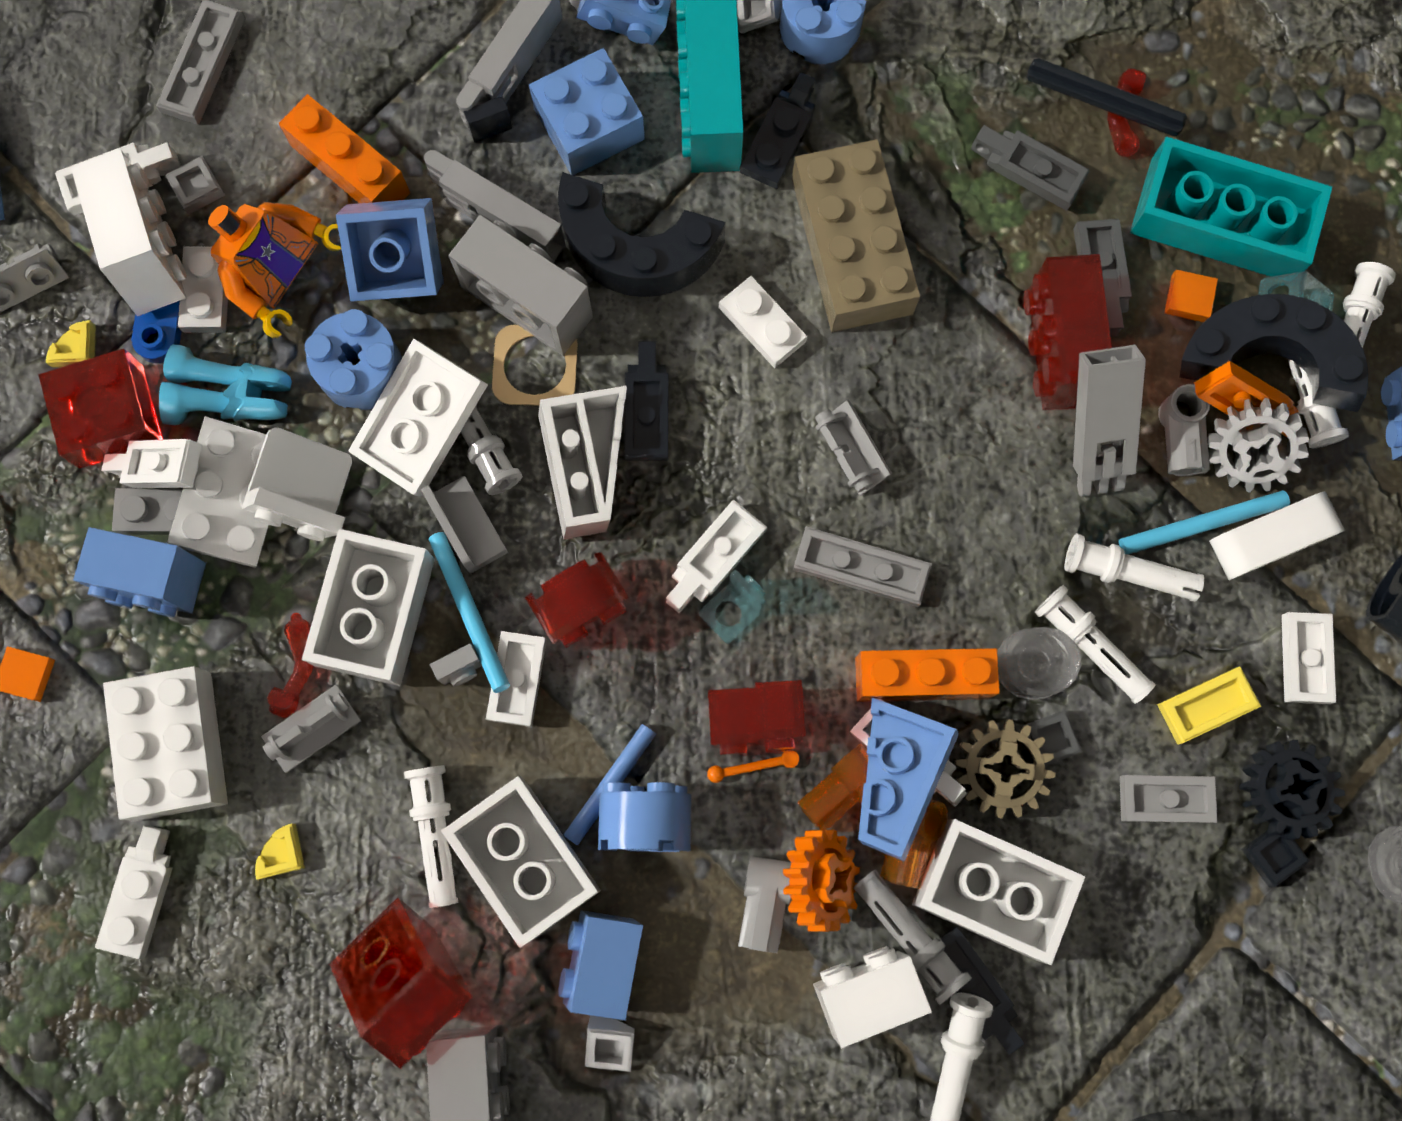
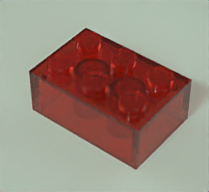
[1023,254,1112,410]
[329,897,473,1069]

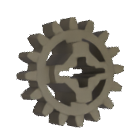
[954,719,1056,819]

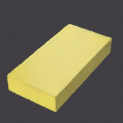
[1157,666,1261,745]

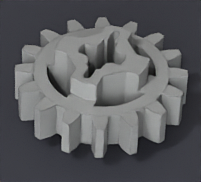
[1207,398,1309,492]

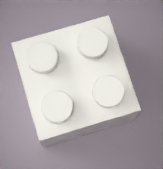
[813,946,932,1048]

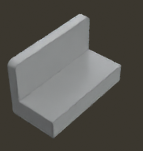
[421,476,508,574]

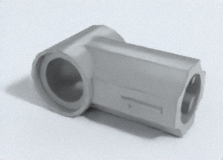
[1158,384,1210,476]
[738,855,791,953]

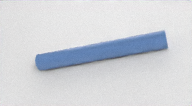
[563,724,656,845]

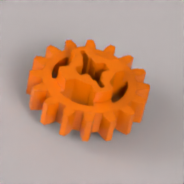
[783,830,860,932]

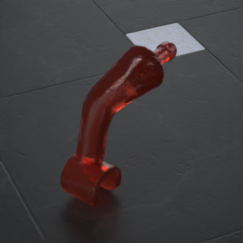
[1107,68,1146,157]
[267,613,314,718]

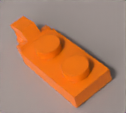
[1194,361,1298,437]

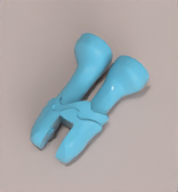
[159,344,292,426]

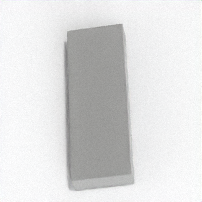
[156,0,245,125]
[793,526,932,607]

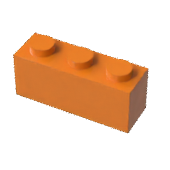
[278,94,410,203]
[855,648,1000,702]

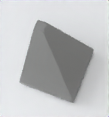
[737,0,782,33]
[585,1015,635,1072]

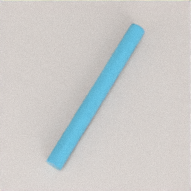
[1119,490,1290,555]
[429,532,510,693]

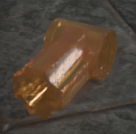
[797,743,868,830]
[880,799,948,889]

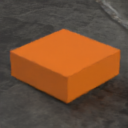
[1164,269,1218,322]
[0,646,55,702]

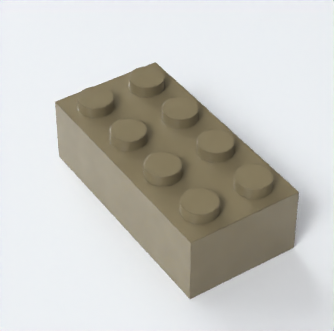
[792,139,920,333]

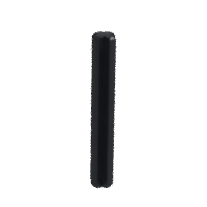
[1027,58,1187,136]

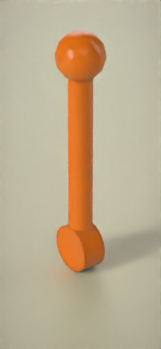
[707,750,799,783]

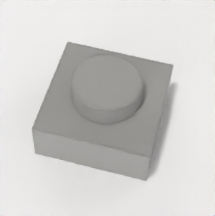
[430,644,482,687]

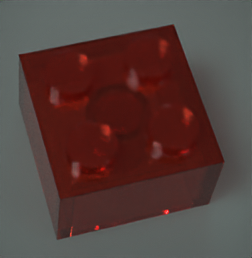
[38,348,163,469]

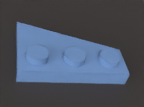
[858,697,959,862]

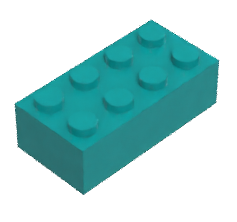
[676,0,743,173]
[1130,136,1333,283]

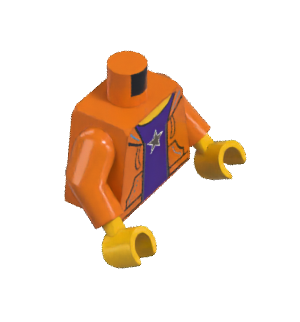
[208,202,341,338]

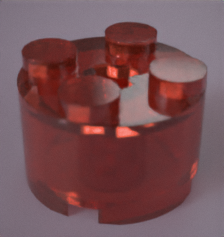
[525,552,630,648]

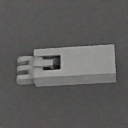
[456,0,563,127]
[424,150,566,263]
[1073,345,1146,497]

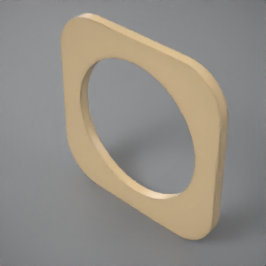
[492,325,578,406]

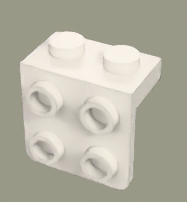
[241,428,352,541]

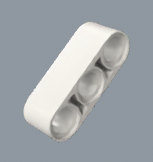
[1209,491,1345,580]

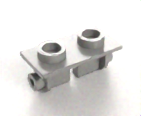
[0,243,69,312]
[815,400,892,496]
[261,684,361,773]

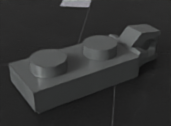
[971,125,1090,211]
[1073,218,1132,338]

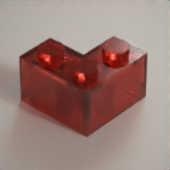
[708,680,805,756]

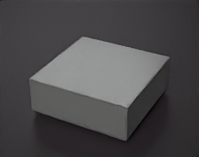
[165,156,225,215]

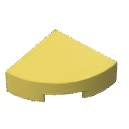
[46,320,96,368]
[255,823,305,880]

